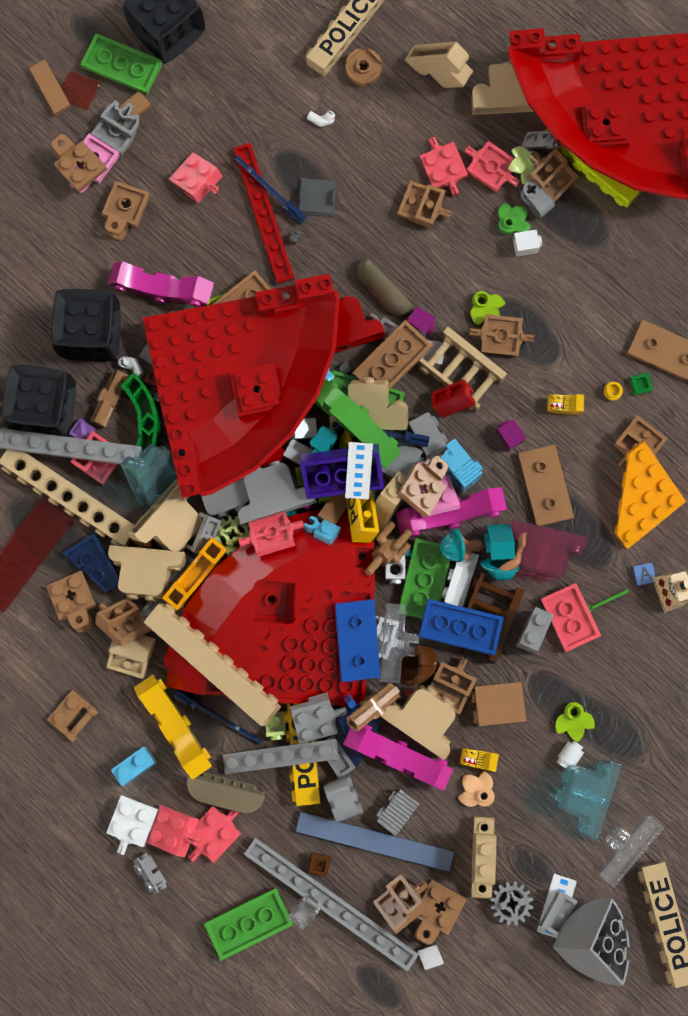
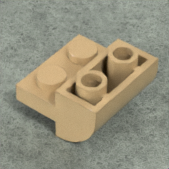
[106,635,156,679]

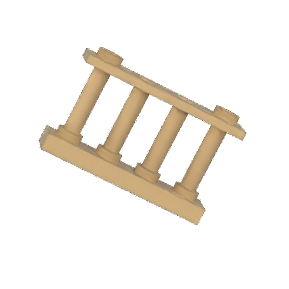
[418,327,507,412]

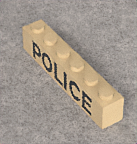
[306,0,384,77]
[637,861,688,988]

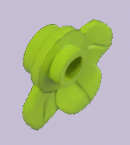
[471,291,506,325]
[555,702,595,742]

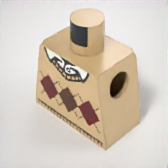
[652,571,688,613]

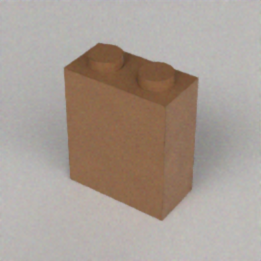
[471,682,526,726]

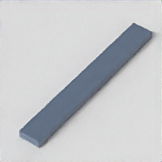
[296,812,454,871]

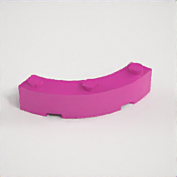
[108,261,214,307]
[395,487,507,537]
[343,725,453,791]

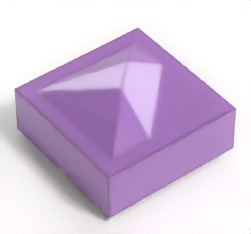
[69,418,96,439]

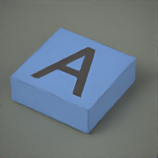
[632,563,655,586]

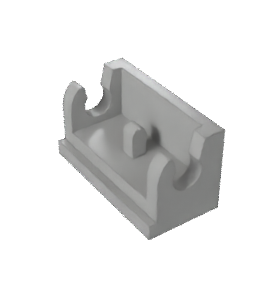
[185,512,222,554]
[539,890,578,936]

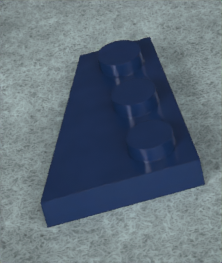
[62,533,120,593]

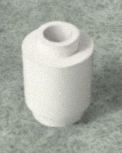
[556,740,584,771]

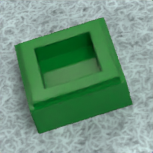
[629,372,653,396]

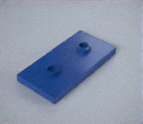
[334,599,380,682]
[418,599,504,656]

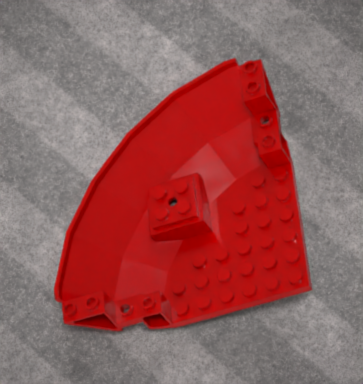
[508,28,688,200]
[143,274,340,498]
[164,508,375,706]

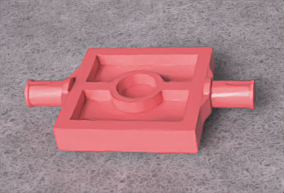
[420,137,468,196]
[465,141,520,193]
[238,511,304,557]
[188,806,242,863]

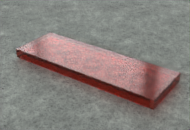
[0,497,74,613]

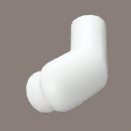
[307,111,335,127]
[118,356,144,378]

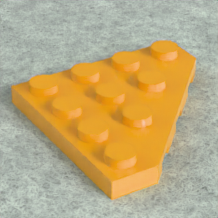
[614,441,686,549]

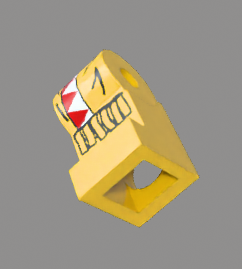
[547,394,584,415]
[460,748,499,772]

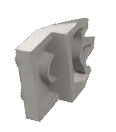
[91,100,139,155]

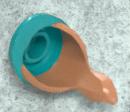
[440,529,485,563]
[481,532,527,581]

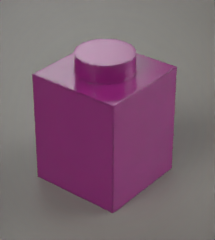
[407,306,436,338]
[496,419,526,451]

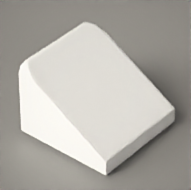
[418,943,444,970]

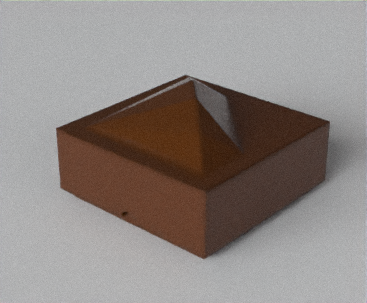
[307,852,331,877]

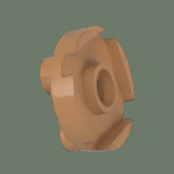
[345,48,382,87]

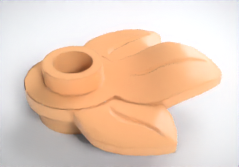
[458,771,495,807]

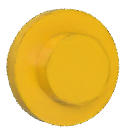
[604,382,623,401]

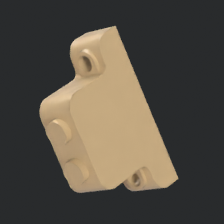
[127,478,202,551]
[108,545,189,602]
[381,685,455,760]
[471,816,497,899]

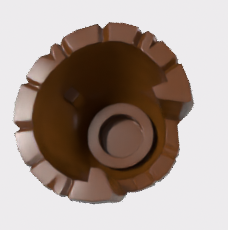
[394,645,437,685]

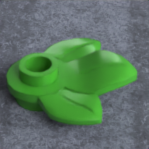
[498,203,531,235]

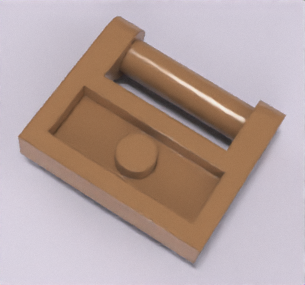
[47,689,99,742]

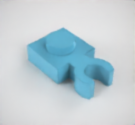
[304,516,341,545]

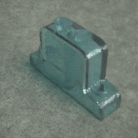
[120,444,177,514]
[555,760,622,841]

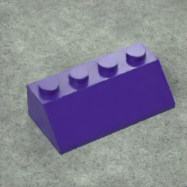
[300,444,384,499]

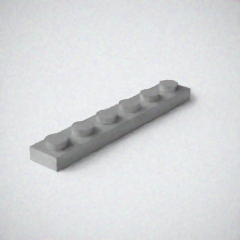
[223,739,339,774]

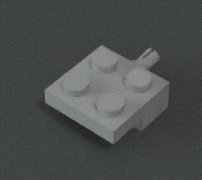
[290,693,347,744]

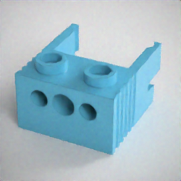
[438,439,483,493]

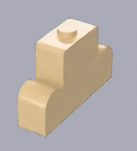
[405,42,473,88]
[471,62,534,115]
[330,377,408,430]

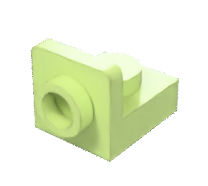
[266,711,286,740]

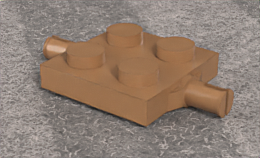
[469,314,534,356]

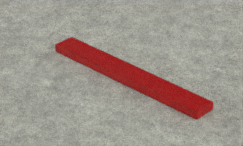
[233,143,295,285]

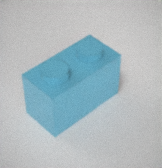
[111,747,157,786]

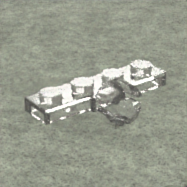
[379,603,419,684]
[597,813,665,888]

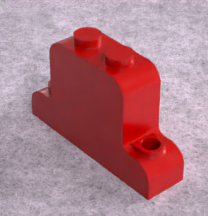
[334,296,387,354]

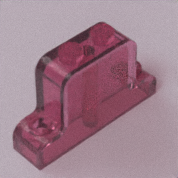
[511,520,589,582]

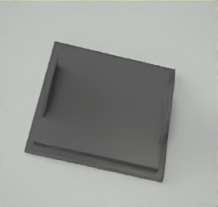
[298,178,337,217]

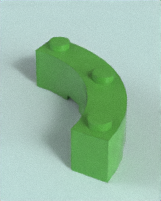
[314,379,401,469]

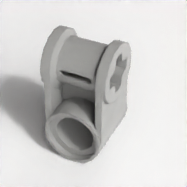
[520,181,555,219]

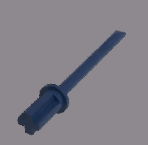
[234,155,307,225]
[333,422,430,447]
[173,689,262,745]

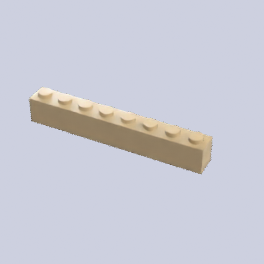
[144,604,281,726]

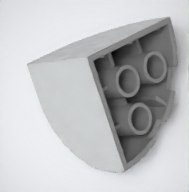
[553,898,630,986]

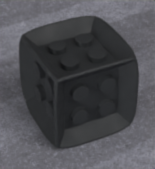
[123,0,205,63]
[51,289,121,362]
[1,365,76,437]

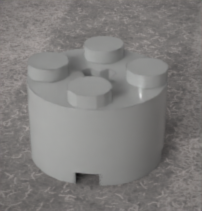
[324,775,364,822]

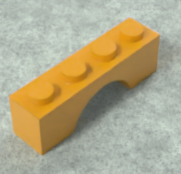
[162,537,228,610]

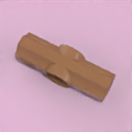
[90,370,129,428]
[346,683,400,732]

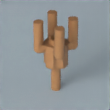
[365,521,412,576]

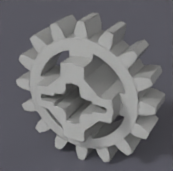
[490,881,533,925]

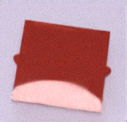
[62,71,100,110]

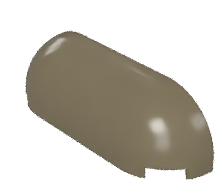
[357,257,414,316]
[187,772,265,813]

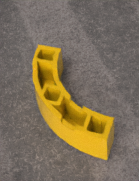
[134,675,212,780]

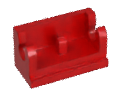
[431,379,476,418]

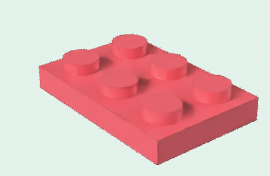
[541,583,601,652]

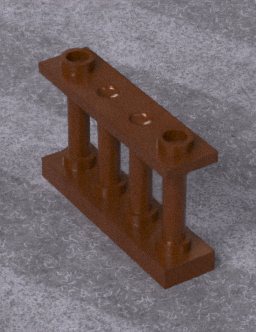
[453,573,525,663]

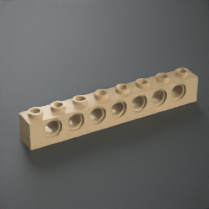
[0,450,134,547]

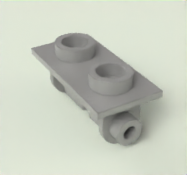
[521,131,561,151]
[133,852,167,895]

